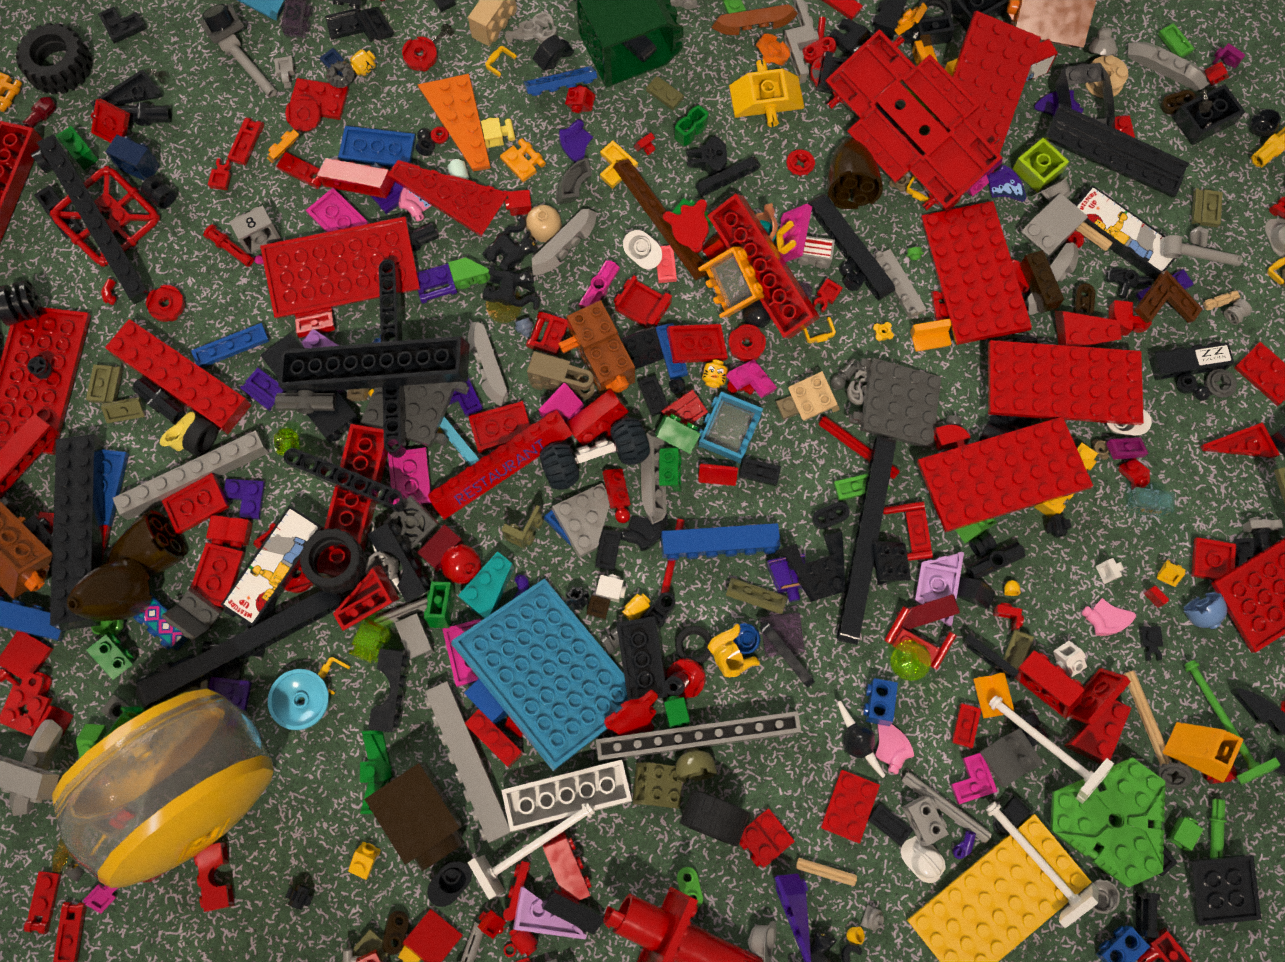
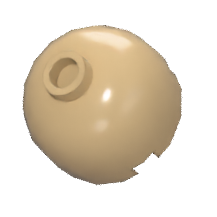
[526,205,562,242]

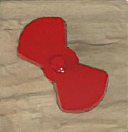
[727,381,755,395]

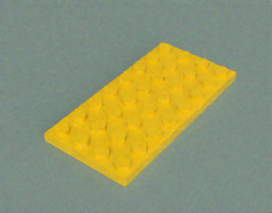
[907,814,1092,962]

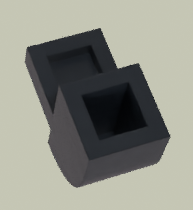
[532,35,574,70]

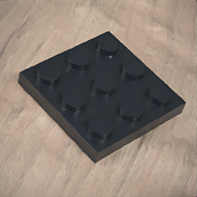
[1188,854,1262,926]

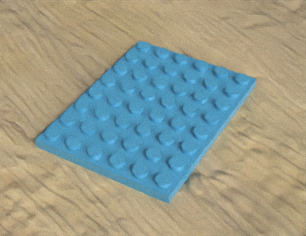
[451,578,628,771]

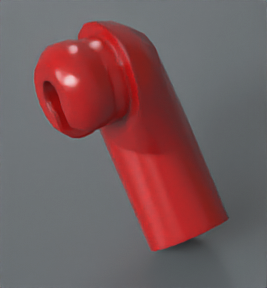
[101,279,117,305]

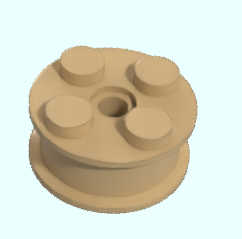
[1085,55,1128,99]

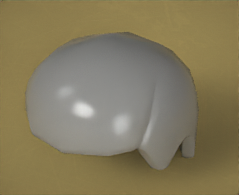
[1091,880,1120,914]

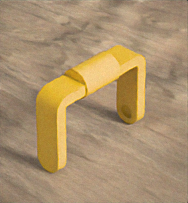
[485,46,517,77]
[906,176,930,202]
[776,221,796,255]
[1267,257,1285,285]
[803,317,836,343]
[318,657,350,695]

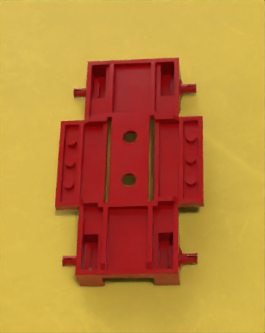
[825,29,1003,212]

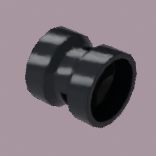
[969,531,997,558]

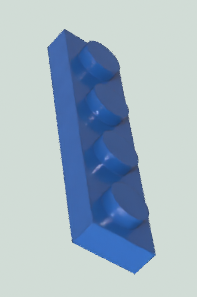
[191,323,269,368]

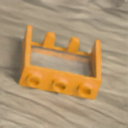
[698,247,764,318]

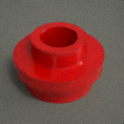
[431,127,449,144]

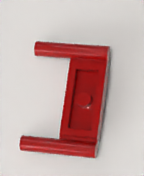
[884,606,957,670]

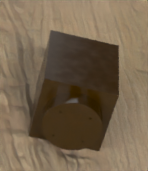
[364,762,465,871]

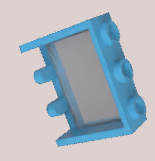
[698,392,763,464]

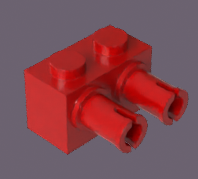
[1137,927,1192,962]

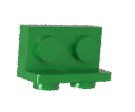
[659,448,681,491]

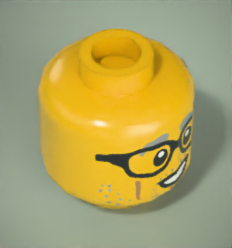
[350,49,376,76]

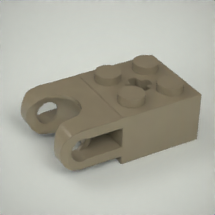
[527,351,595,399]

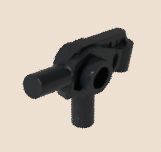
[1106,268,1153,299]

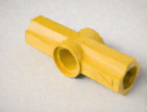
[1251,127,1285,168]

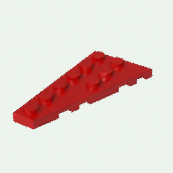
[388,160,509,237]

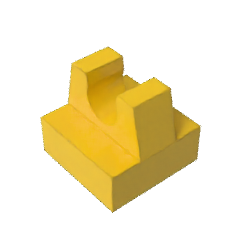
[1157,560,1186,587]

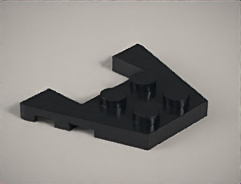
[778,531,846,602]

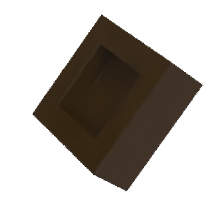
[586,595,611,620]

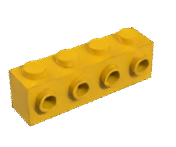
[1034,443,1098,518]

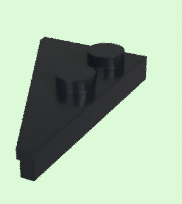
[91,69,163,108]

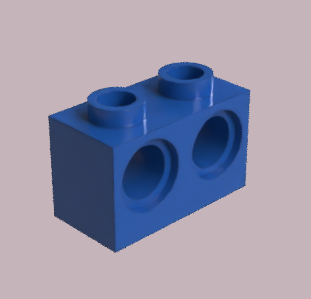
[863,678,898,726]
[1096,925,1150,962]

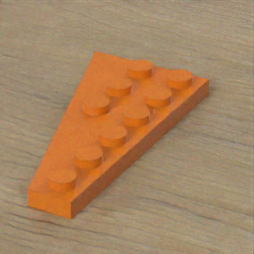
[417,74,490,172]

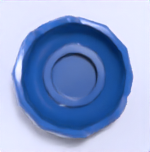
[733,623,761,654]

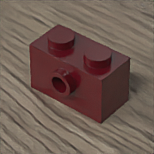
[417,524,464,572]

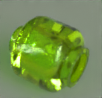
[273,428,300,456]

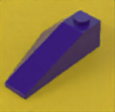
[774,874,811,962]

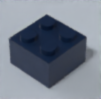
[105,134,160,181]

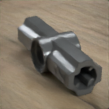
[275,390,336,414]

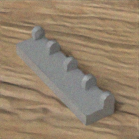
[874,249,926,319]

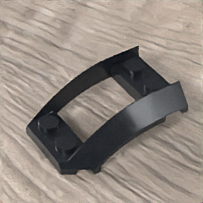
[1055,63,1115,129]

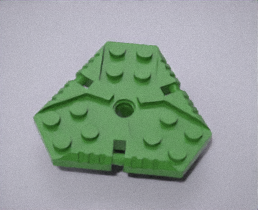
[1050,757,1165,887]

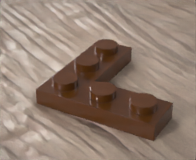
[1134,270,1203,323]

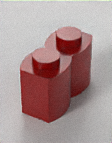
[206,516,253,548]

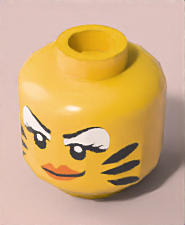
[702,360,728,389]

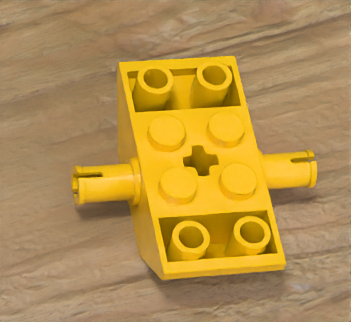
[729,60,804,127]

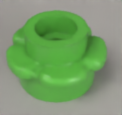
[906,247,924,261]

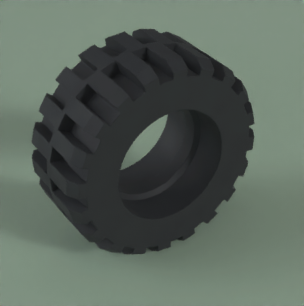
[16,23,92,94]

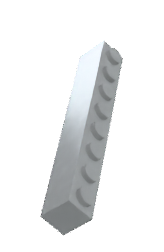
[112,430,269,520]
[424,681,513,843]

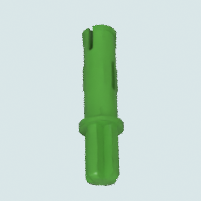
[1209,799,1227,858]

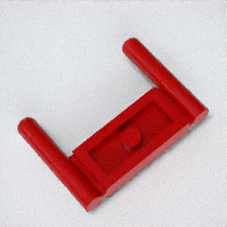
[883,501,933,561]

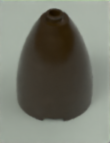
[827,137,883,209]
[106,510,188,577]
[67,559,152,621]

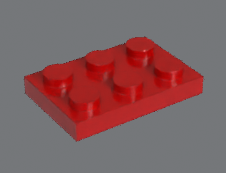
[290,78,349,120]
[667,324,728,363]
[1234,342,1285,406]
[468,401,530,453]
[162,473,230,535]
[191,542,245,609]
[1068,668,1131,726]
[820,770,880,844]

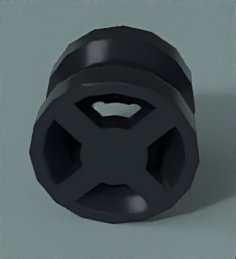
[27,357,53,379]

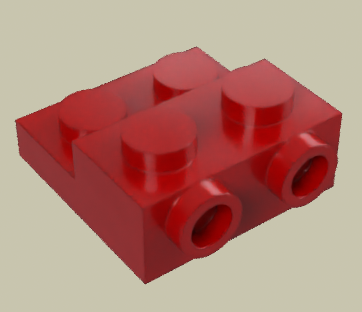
[739,808,795,868]

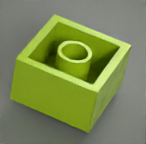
[1013,137,1069,193]

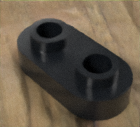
[812,502,850,530]

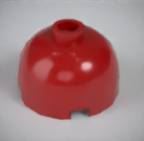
[441,544,481,584]

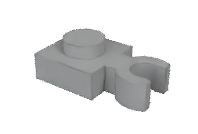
[1242,517,1283,532]

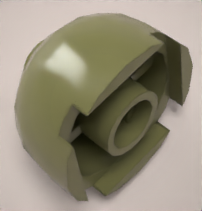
[675,747,717,783]

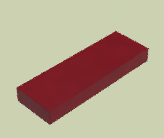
[896,594,961,630]

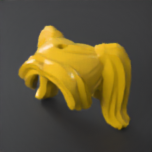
[708,624,760,677]

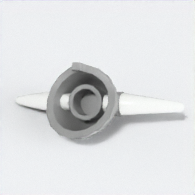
[365,527,402,595]

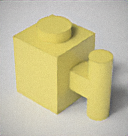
[481,118,515,148]

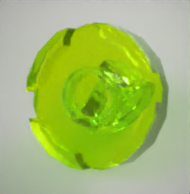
[890,641,931,681]

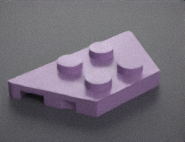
[915,552,964,626]

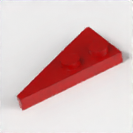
[1201,422,1280,458]

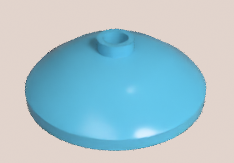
[268,669,329,730]

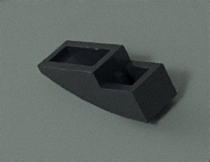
[34,185,82,239]
[1230,688,1285,736]

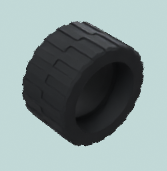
[300,528,367,594]
[680,790,750,847]

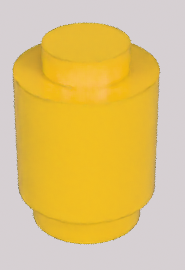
[622,594,651,621]

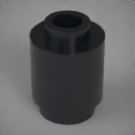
[664,672,689,696]

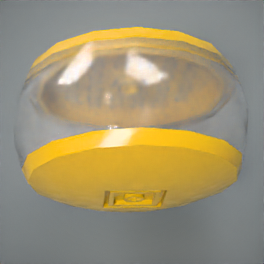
[52,688,273,888]

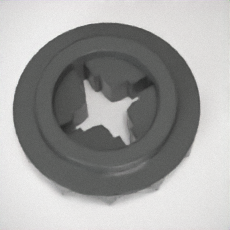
[326,60,354,88]
[1205,369,1237,398]
[1158,761,1193,789]

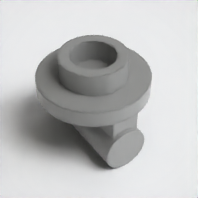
[1189,226,1209,248]
[861,905,884,931]

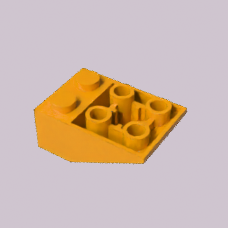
[1162,722,1244,782]

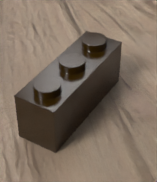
[1020,250,1064,314]

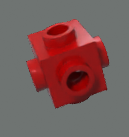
[565,86,595,113]

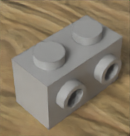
[902,796,949,846]

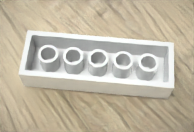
[501,760,632,832]

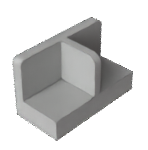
[395,613,434,659]

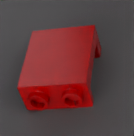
[614,275,672,329]

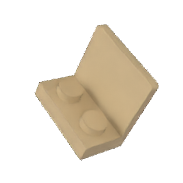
[788,371,840,421]

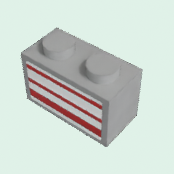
[794,236,835,268]

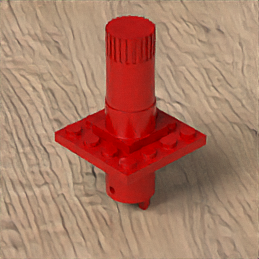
[603,887,763,962]

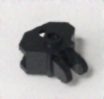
[686,137,727,176]

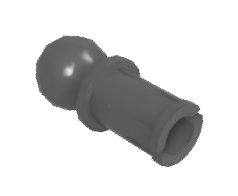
[831,358,858,390]

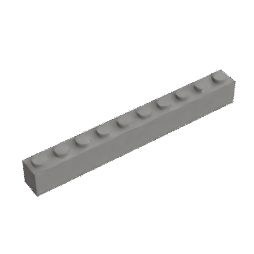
[596,711,801,762]

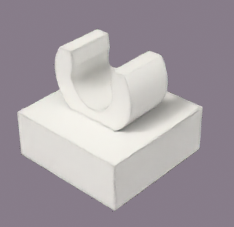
[1096,558,1124,584]

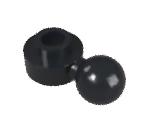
[416,128,435,156]
[839,262,863,291]
[1176,374,1211,401]

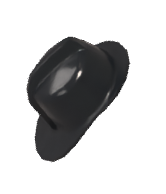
[427,861,472,907]

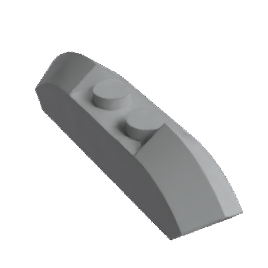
[1128,42,1210,91]
[532,209,596,276]
[1025,242,1078,315]
[468,322,509,407]
[641,431,667,524]
[9,720,63,816]

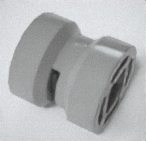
[1224,299,1252,325]

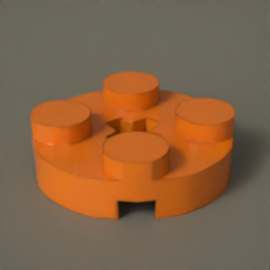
[756,34,790,66]

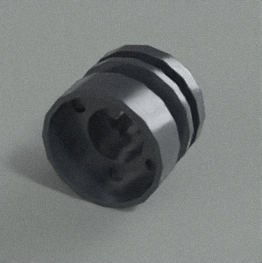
[0,279,42,326]

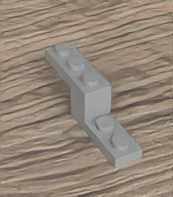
[784,0,819,84]

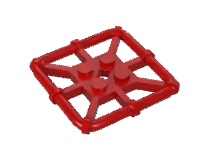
[50,166,160,267]

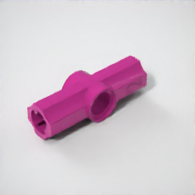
[579,260,620,309]

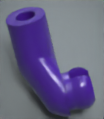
[512,574,530,599]
[953,830,976,859]

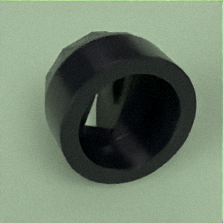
[669,378,686,394]

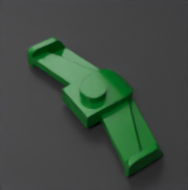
[360,731,392,815]

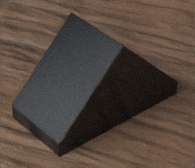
[957,577,995,610]

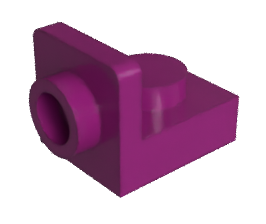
[1212,43,1246,69]

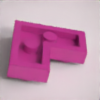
[726,360,777,398]
[951,753,998,804]

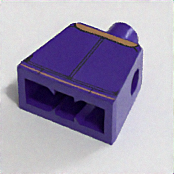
[766,554,805,602]

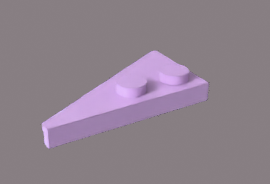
[513,887,587,939]

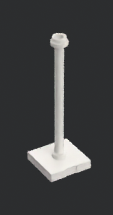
[989,695,1114,804]
[986,801,1099,928]
[467,802,595,900]

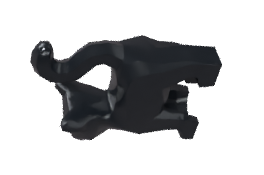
[828,18,874,56]
[482,216,538,271]
[482,265,540,310]
[801,930,862,962]

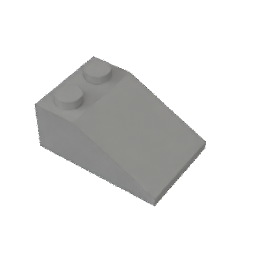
[1021,193,1088,258]

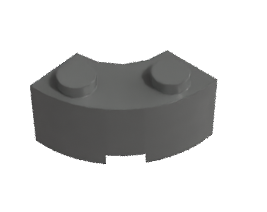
[556,158,592,205]

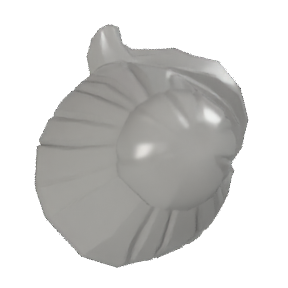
[1089,27,1118,56]

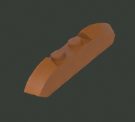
[711,4,798,35]

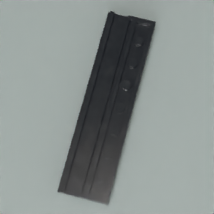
[1044,104,1190,198]

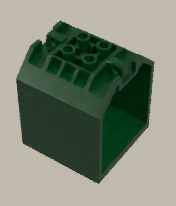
[576,0,684,88]

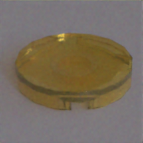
[486,289,522,323]

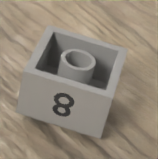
[229,205,281,255]

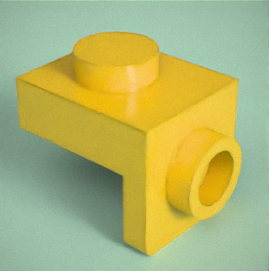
[348,842,381,880]

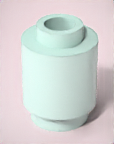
[448,159,469,180]

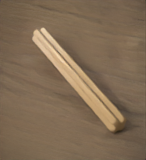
[1124,671,1173,766]

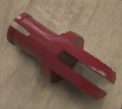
[22,97,56,128]

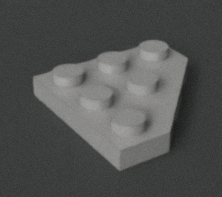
[551,483,610,558]

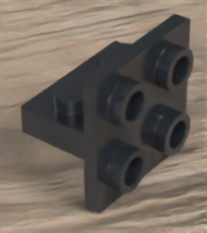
[620,327,663,369]
[873,541,911,586]

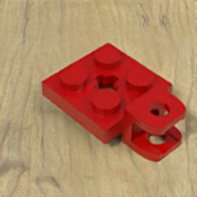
[0,672,53,737]

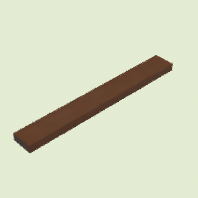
[613,159,708,281]

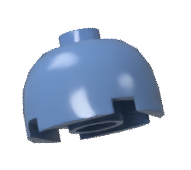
[1184,592,1227,629]

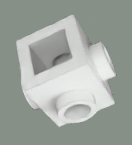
[1053,641,1087,677]

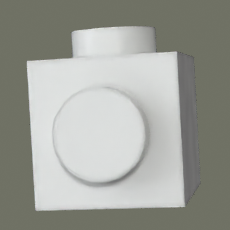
[596,575,626,603]

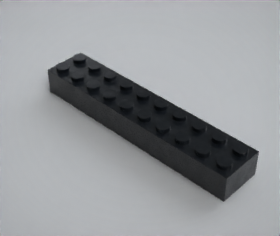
[278,336,470,393]
[50,434,104,631]

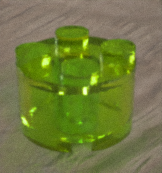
[349,618,392,664]

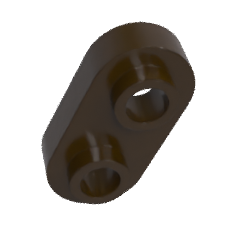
[1160,90,1197,114]
[1073,283,1096,316]
[382,911,409,955]

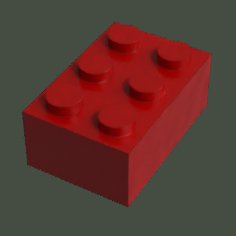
[1016,650,1085,719]

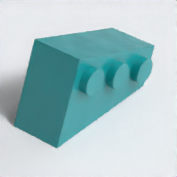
[458,551,514,619]

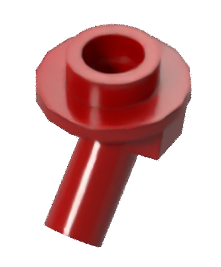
[1066,231,1085,248]

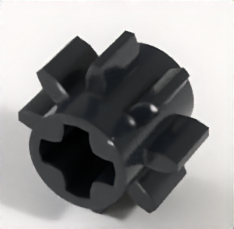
[1045,515,1072,538]
[565,586,590,611]
[285,884,313,910]

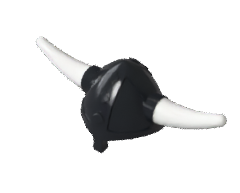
[838,701,885,778]

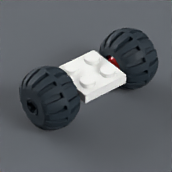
[540,418,650,490]

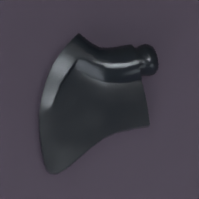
[621,514,668,551]

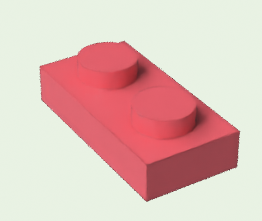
[657,245,677,283]

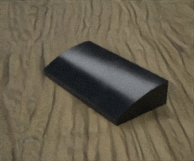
[616,616,671,701]

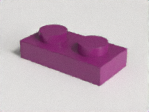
[1106,437,1148,460]

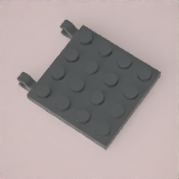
[848,358,941,449]
[360,382,469,447]

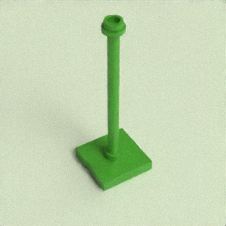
[1184,660,1280,787]

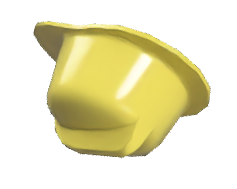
[160,412,195,451]

